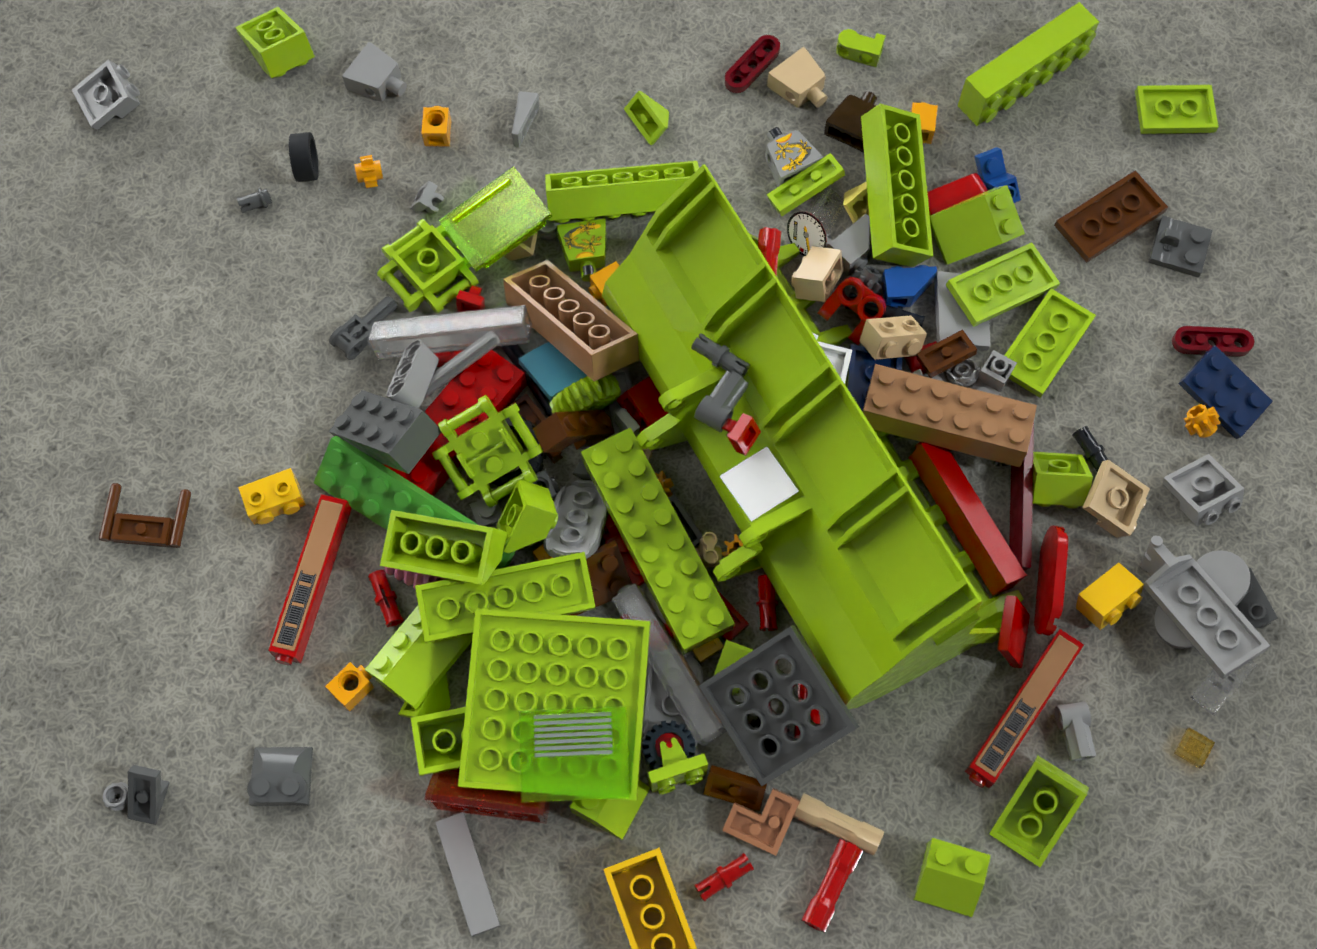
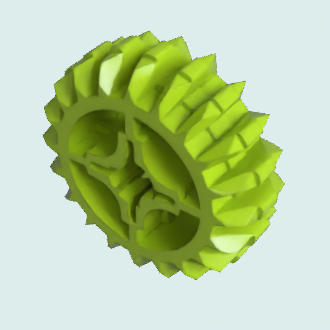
[549,373,621,414]

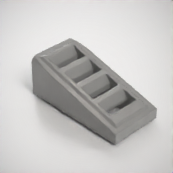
[512,91,540,147]

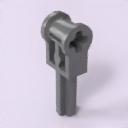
[329,296,398,360]

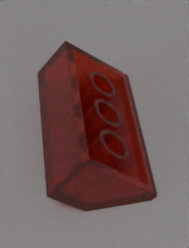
[424,768,551,824]

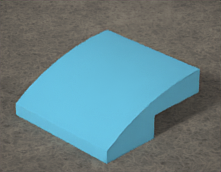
[519,342,587,401]

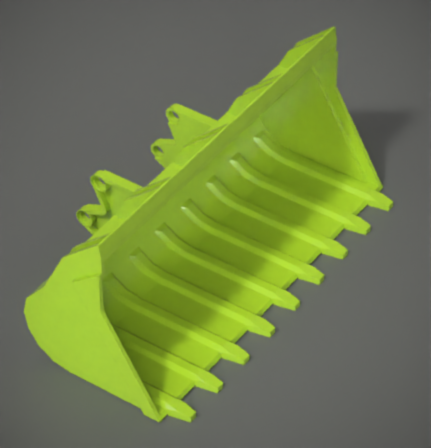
[602,164,1024,709]

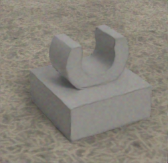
[410,181,444,214]

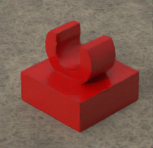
[456,285,485,314]
[722,413,761,456]

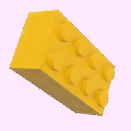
[603,847,697,949]

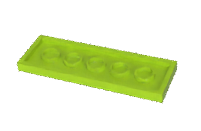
[415,552,596,643]

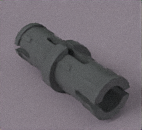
[691,333,750,377]

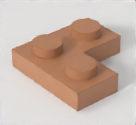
[722,788,800,856]

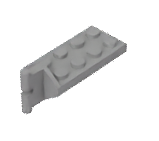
[1140,536,1270,679]

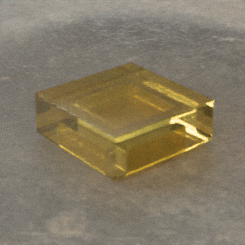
[1174,727,1215,768]

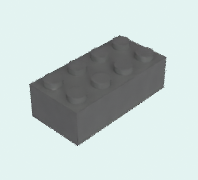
[329,390,441,474]

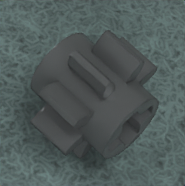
[851,265,884,294]

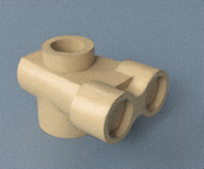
[695,532,722,568]

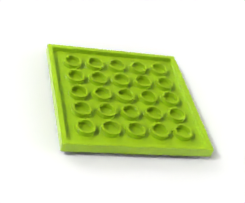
[458,609,651,801]

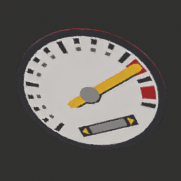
[787,211,827,256]

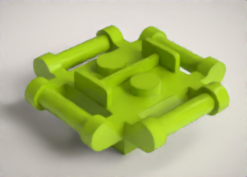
[377,219,482,314]
[432,395,543,508]

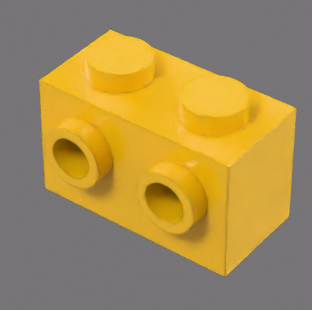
[238,468,306,525]
[1076,562,1144,630]

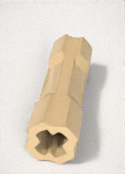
[793,793,885,856]

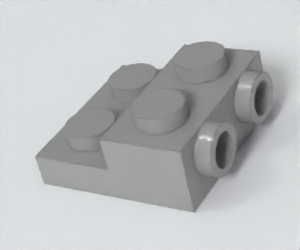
[72,59,141,130]
[1163,454,1244,526]

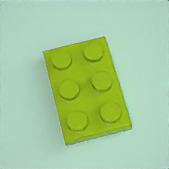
[1135,85,1218,134]

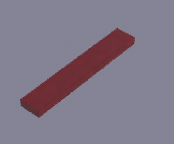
[1009,422,1034,571]

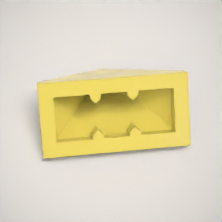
[843,182,869,224]

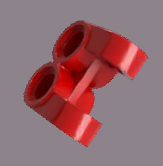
[817,277,886,345]

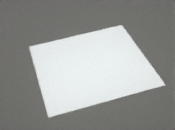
[720,447,799,521]

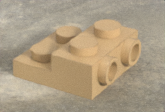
[1082,460,1150,538]

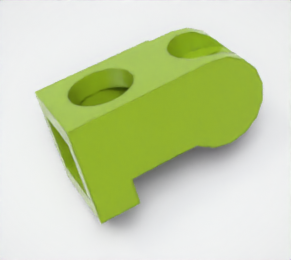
[836,29,886,68]

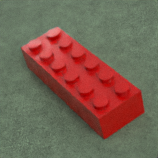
[383,350,527,496]

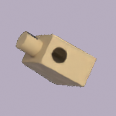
[767,47,827,108]

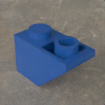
[881,265,937,308]

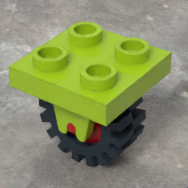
[643,720,708,795]

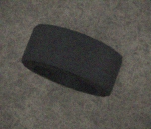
[289,132,319,182]

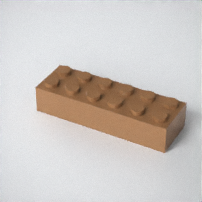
[503,260,639,381]
[862,364,1037,467]

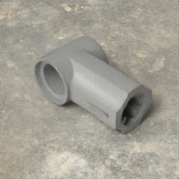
[1055,701,1096,761]

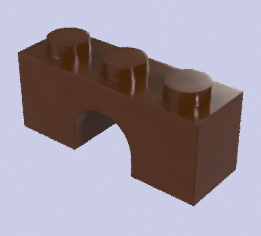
[533,409,615,453]

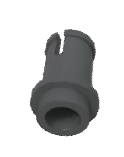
[237,188,272,213]

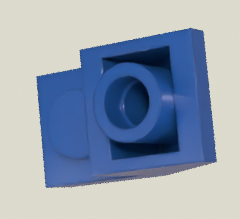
[974,147,1021,203]

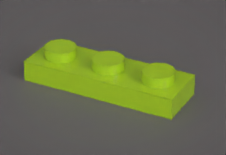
[767,153,845,217]

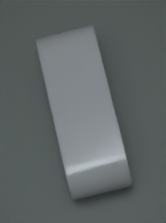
[387,340,439,408]

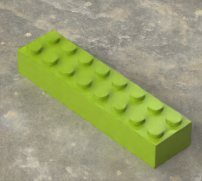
[581,427,735,655]

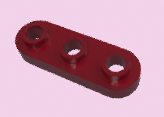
[725,35,780,93]
[1172,326,1255,357]

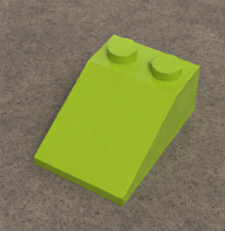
[235,7,315,79]
[930,185,1025,265]
[989,755,1089,867]

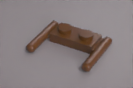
[99,483,191,548]

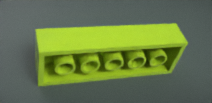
[958,2,1099,126]
[861,103,933,267]
[545,161,699,223]

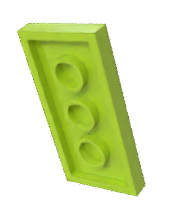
[946,242,1060,327]
[1004,288,1096,398]

